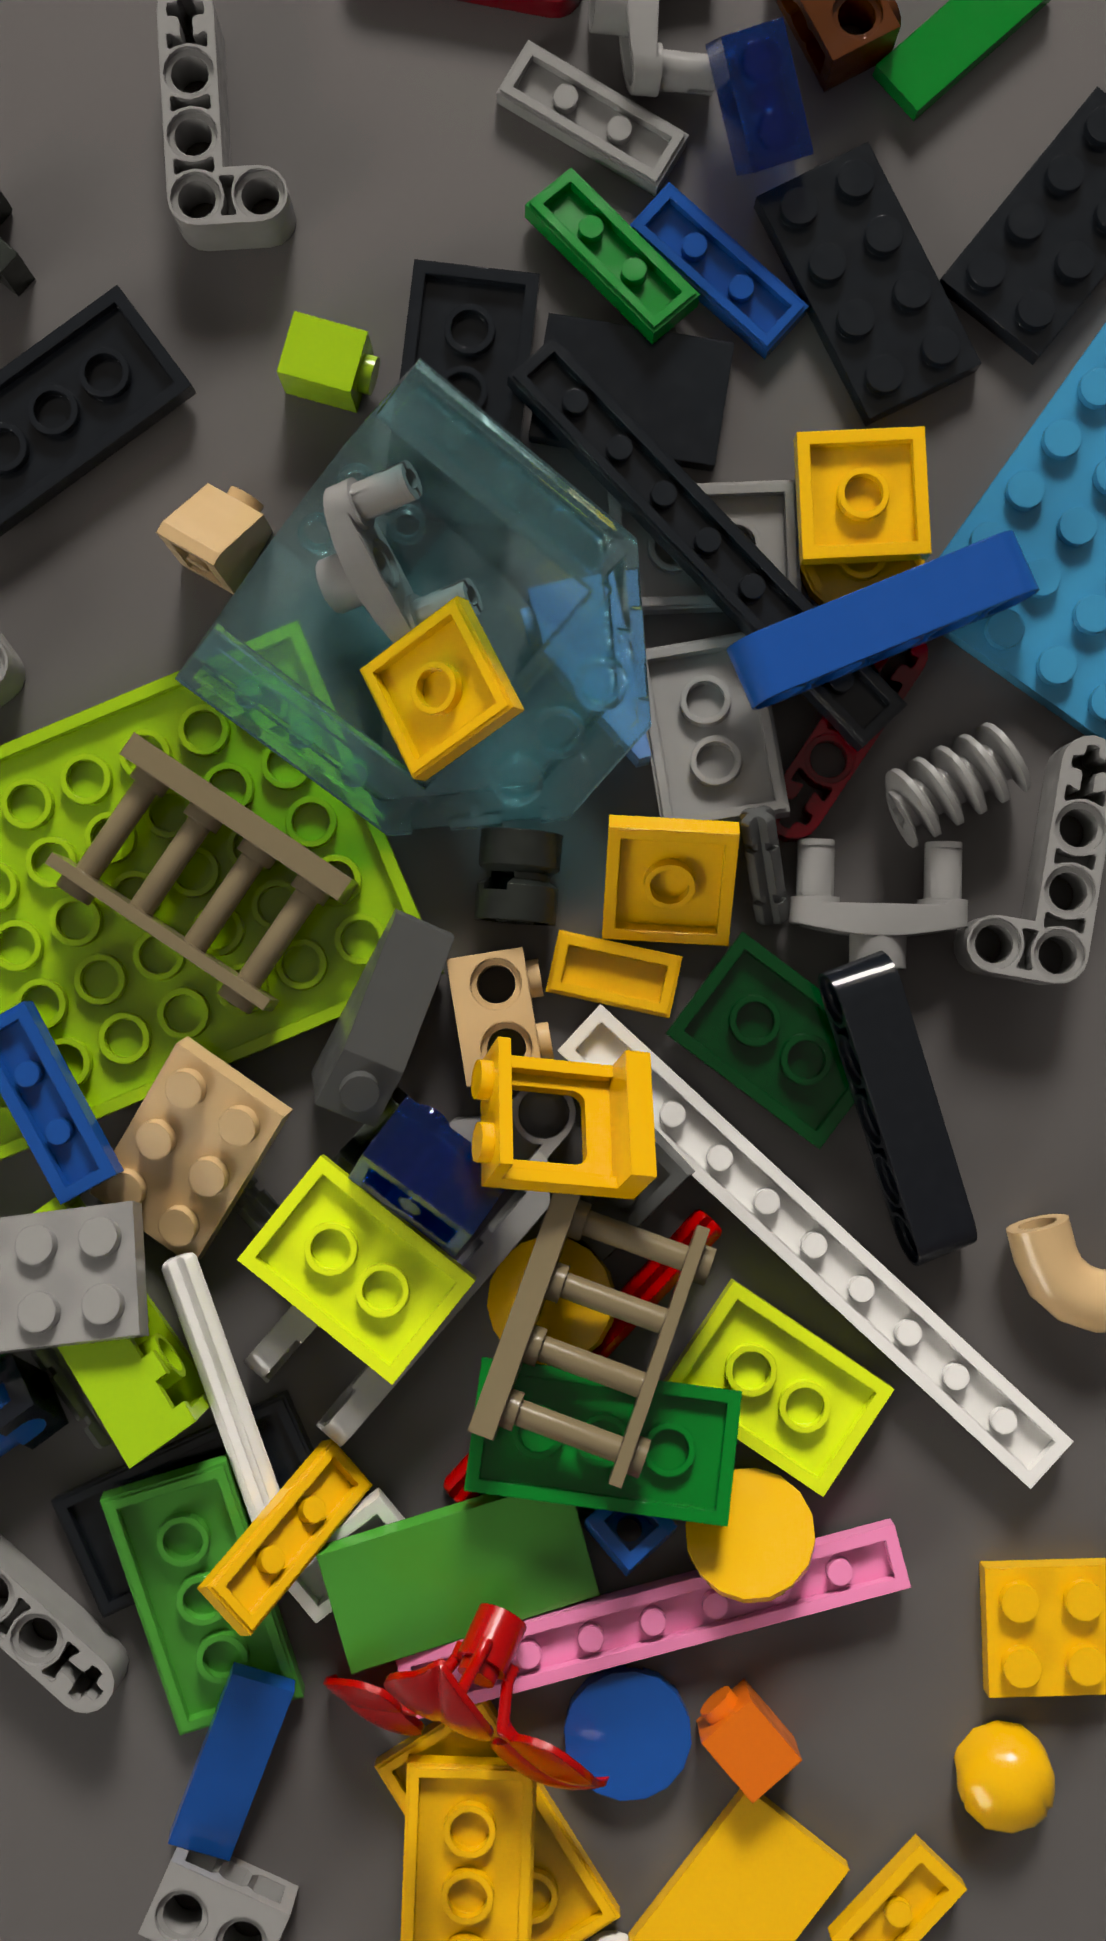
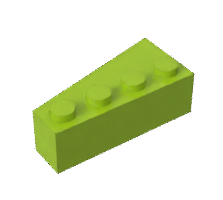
[33,1196,210,1469]

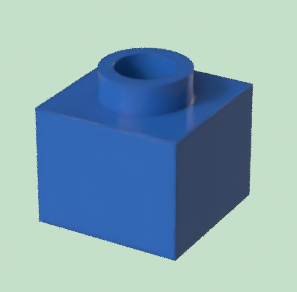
[584,1509,678,1577]

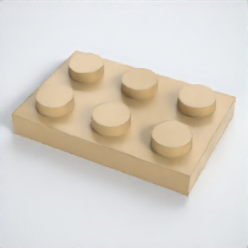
[90,1036,293,1261]

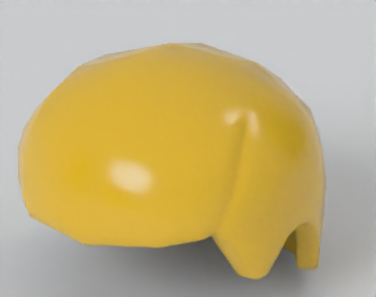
[954,1720,1055,1834]

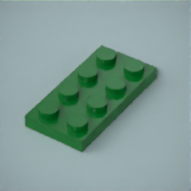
[464,1357,742,1527]

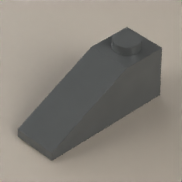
[312,908,455,1128]

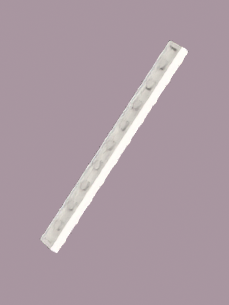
[557,1004,1074,1489]

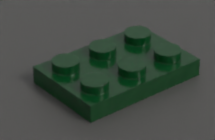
[664,931,854,1149]

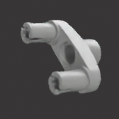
[588,0,718,97]
[315,460,483,643]
[789,838,968,970]

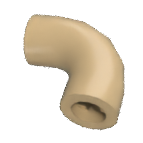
[1006,1214,1106,1333]

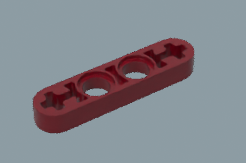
[776,643,928,842]

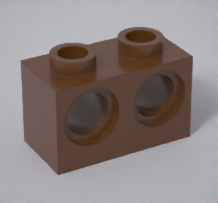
[775,0,901,92]

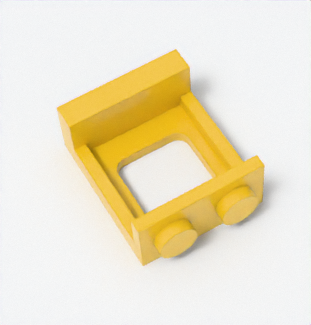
[471,1036,657,1200]

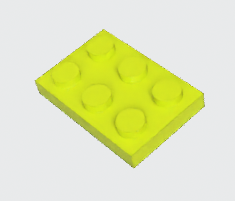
[237,1154,477,1385]
[663,1278,895,1497]

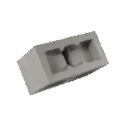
[138,1847,299,1941]

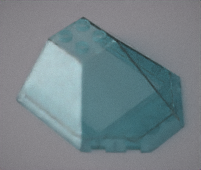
[175,358,651,836]

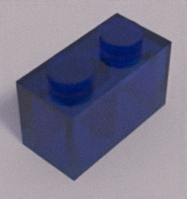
[705,17,814,176]
[348,1096,505,1256]

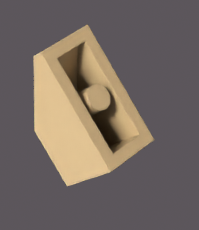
[156,483,273,596]

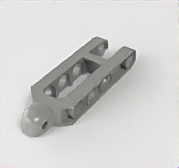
[244,1091,576,1447]

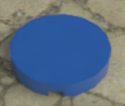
[564,1665,692,1801]

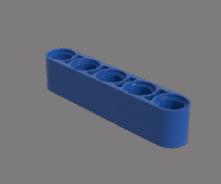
[726,530,1040,710]

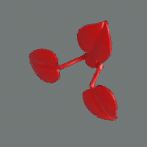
[323,1603,609,1791]

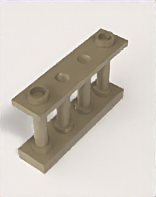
[45,732,359,1014]
[467,1193,717,1489]

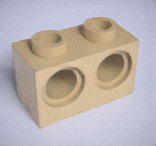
[446,947,554,1087]

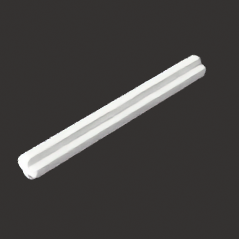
[161,1252,280,1523]

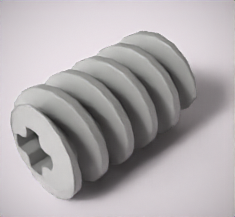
[884,722,1031,848]

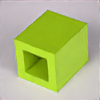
[277,311,380,413]

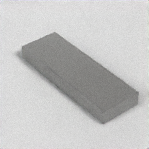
[496,40,689,197]

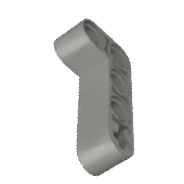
[156,0,297,251]
[953,735,1106,985]
[0,1533,129,1714]

